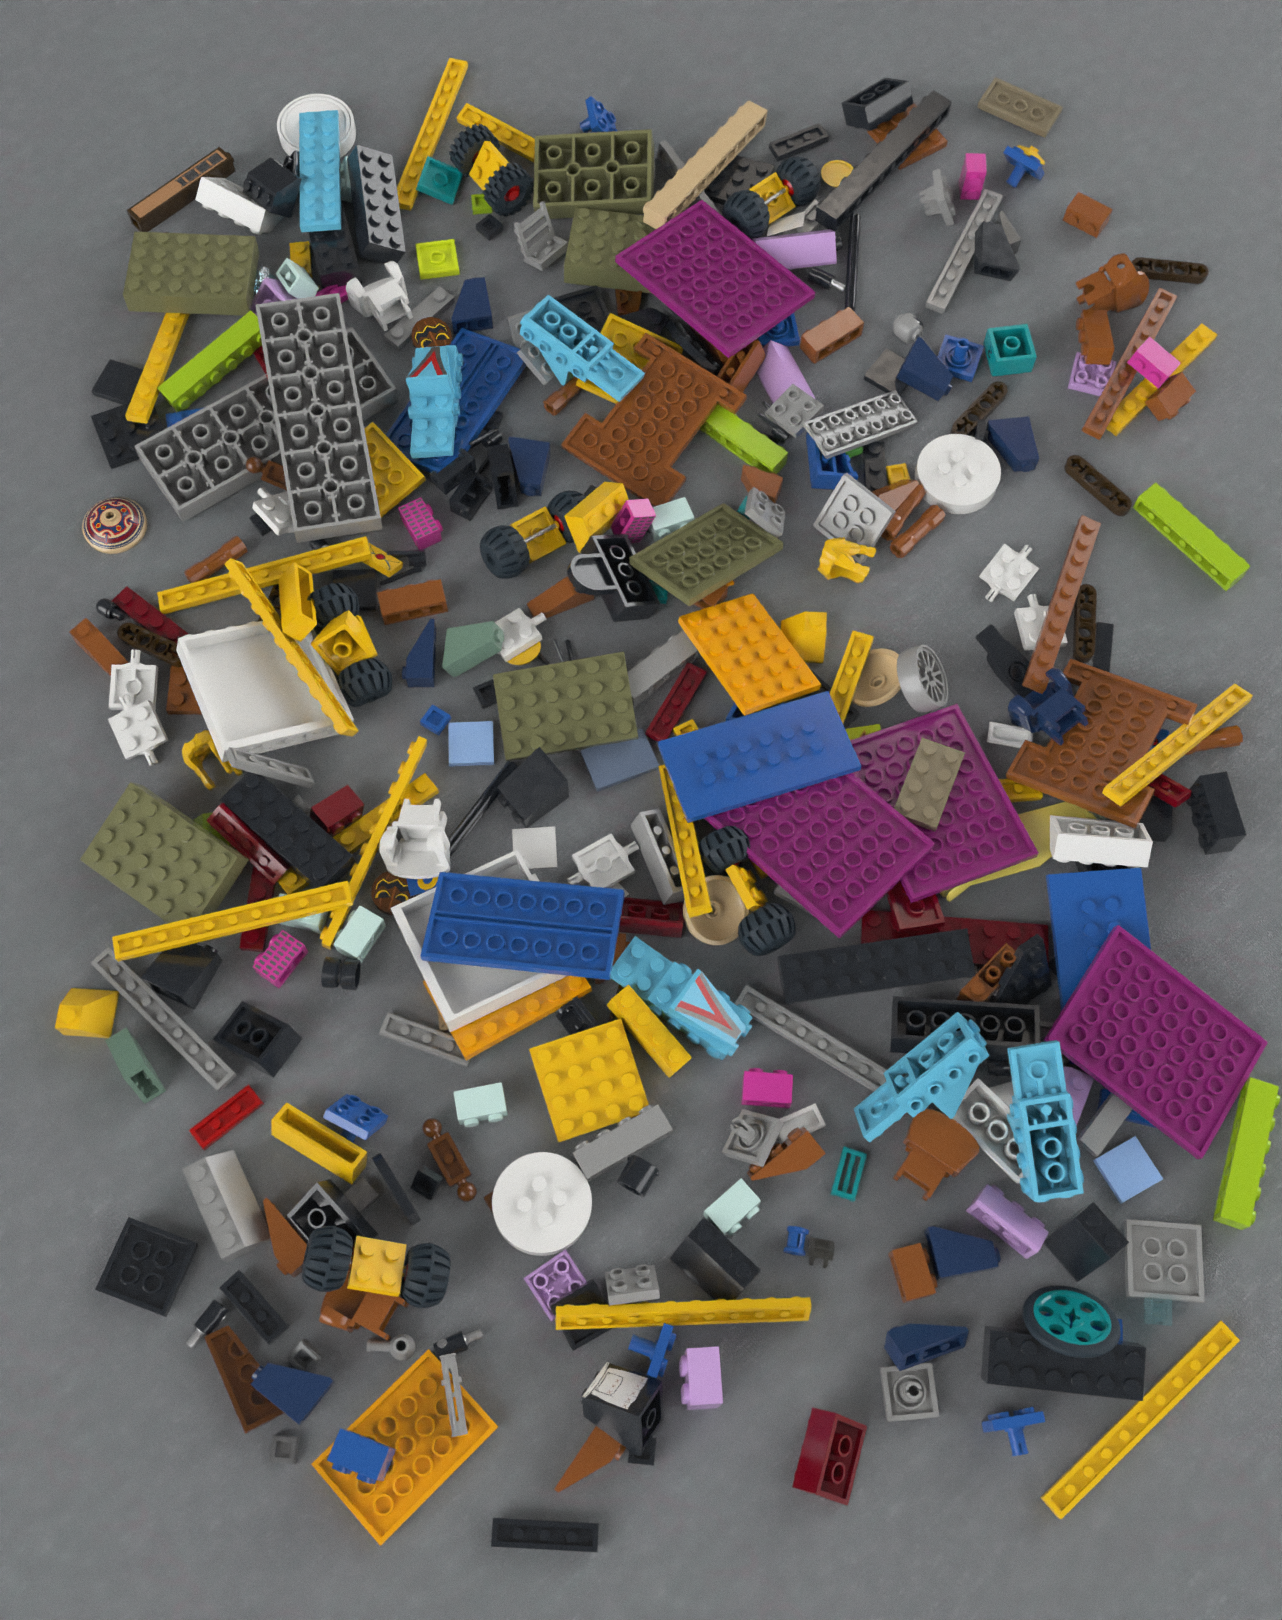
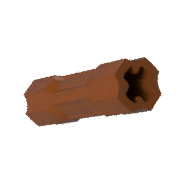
[543,376,582,416]
[881,484,926,541]
[889,505,946,558]
[184,536,248,583]
[1185,725,1243,755]

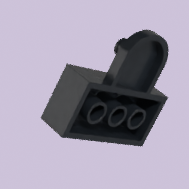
[567,534,660,622]

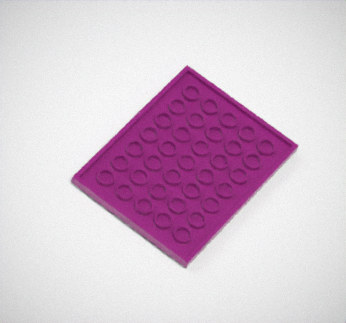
[615,200,816,358]
[850,704,1039,903]
[704,773,935,939]
[1044,925,1268,1159]

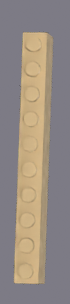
[643,100,768,229]

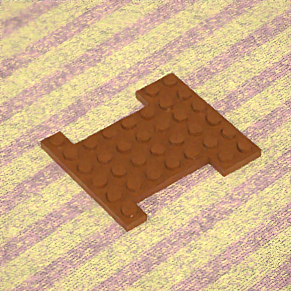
[561,333,747,507]
[1006,659,1198,829]

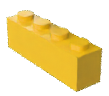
[279,563,317,642]
[606,984,692,1078]
[271,1102,368,1185]

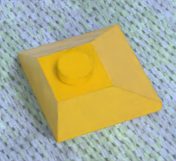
[311,610,374,676]
[781,611,827,663]
[55,988,119,1038]

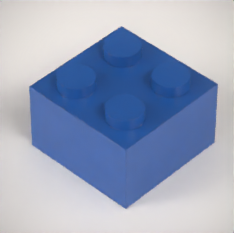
[327,1428,396,1484]

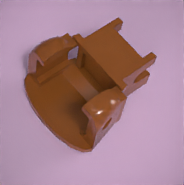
[1075,253,1149,313]
[892,1109,980,1201]
[319,1268,409,1341]

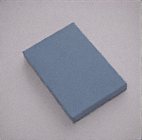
[580,728,659,792]

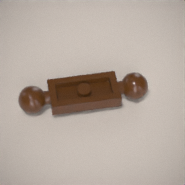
[246,456,287,491]
[422,1118,477,1202]

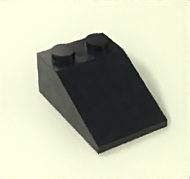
[213,1001,303,1078]

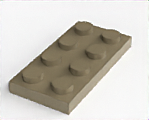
[977,77,1063,138]
[894,738,965,831]

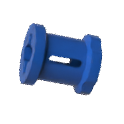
[783,1226,809,1256]

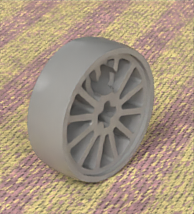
[897,645,948,713]

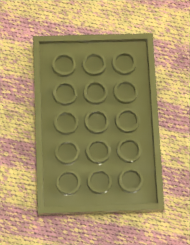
[630,503,783,606]
[493,651,639,761]

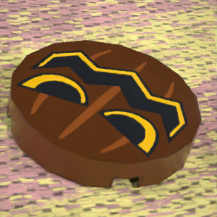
[411,317,452,349]
[371,871,418,915]

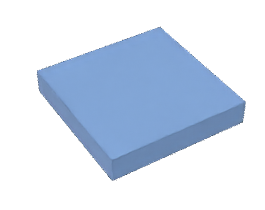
[448,721,494,767]
[1093,1136,1163,1204]

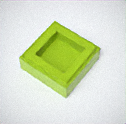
[471,194,492,215]

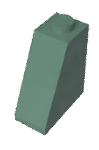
[442,621,504,677]
[105,1027,166,1104]

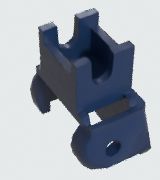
[1008,667,1088,746]

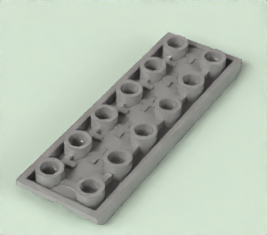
[802,390,918,459]

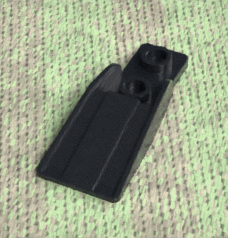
[976,624,1034,698]

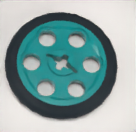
[1022,1286,1121,1358]

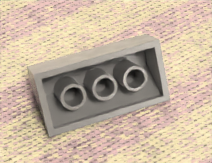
[182,1150,271,1263]

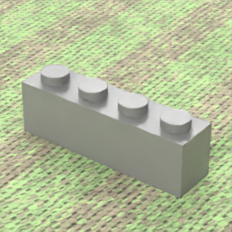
[628,630,700,708]
[630,809,685,905]
[573,1104,673,1182]

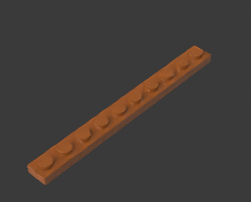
[1081,287,1177,440]
[1022,515,1101,694]

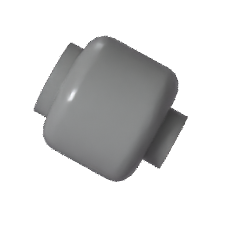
[893,313,923,344]

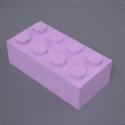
[679,1347,723,1410]

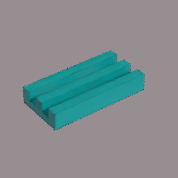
[830,1147,867,1202]

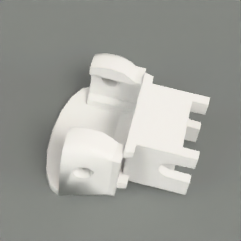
[346,261,413,331]
[379,799,451,879]

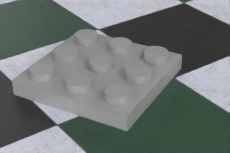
[813,473,896,564]
[1124,1219,1205,1303]

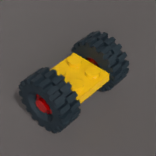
[449,124,534,217]

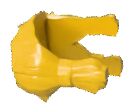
[817,537,876,584]
[182,730,243,791]

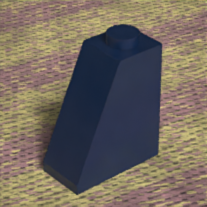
[451,277,493,334]
[896,336,953,401]
[986,416,1039,472]
[508,436,551,496]
[924,1226,1001,1281]
[250,1363,335,1426]

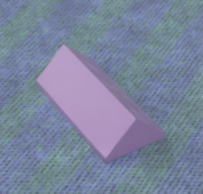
[752,229,837,269]
[756,340,815,404]

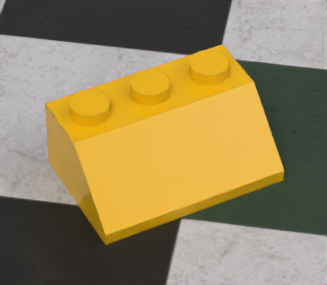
[564,482,629,553]

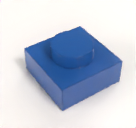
[420,704,451,736]

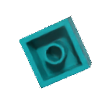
[983,324,1037,377]

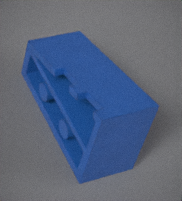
[806,432,859,490]

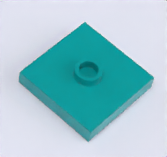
[416,156,463,205]

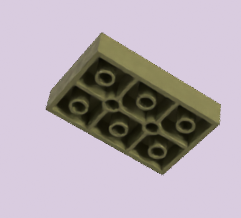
[533,129,654,220]
[564,207,656,293]
[123,232,259,316]
[80,782,249,923]

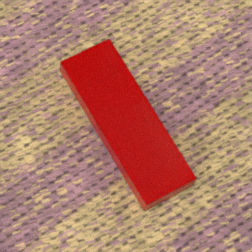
[189,1084,264,1151]

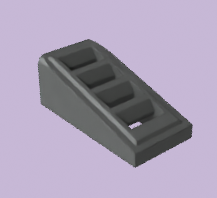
[996,211,1021,254]

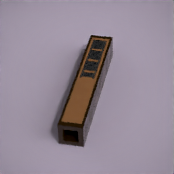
[127,147,236,232]

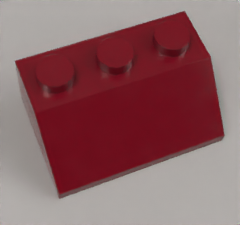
[792,1407,867,1506]

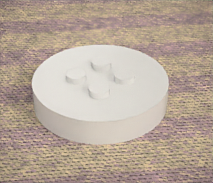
[277,94,356,158]
[915,434,1001,514]
[492,1152,592,1256]

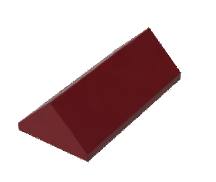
[618,897,684,938]

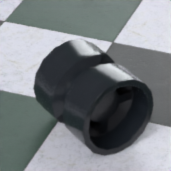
[321,957,361,990]

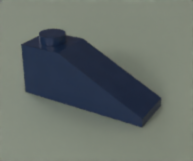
[402,619,437,688]
[884,1323,969,1371]

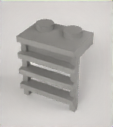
[513,201,568,271]

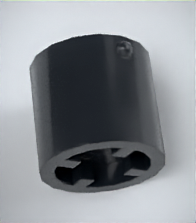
[617,1155,659,1197]

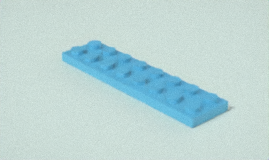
[299,110,341,232]

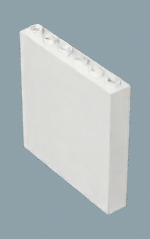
[176,617,354,762]
[391,849,566,1032]

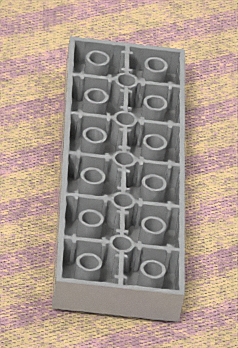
[255,293,383,543]
[134,327,398,522]

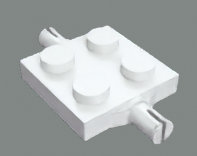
[252,487,294,536]
[979,544,1039,602]
[1014,594,1068,651]
[495,608,547,662]
[109,650,158,710]
[108,694,169,766]
[567,834,639,888]

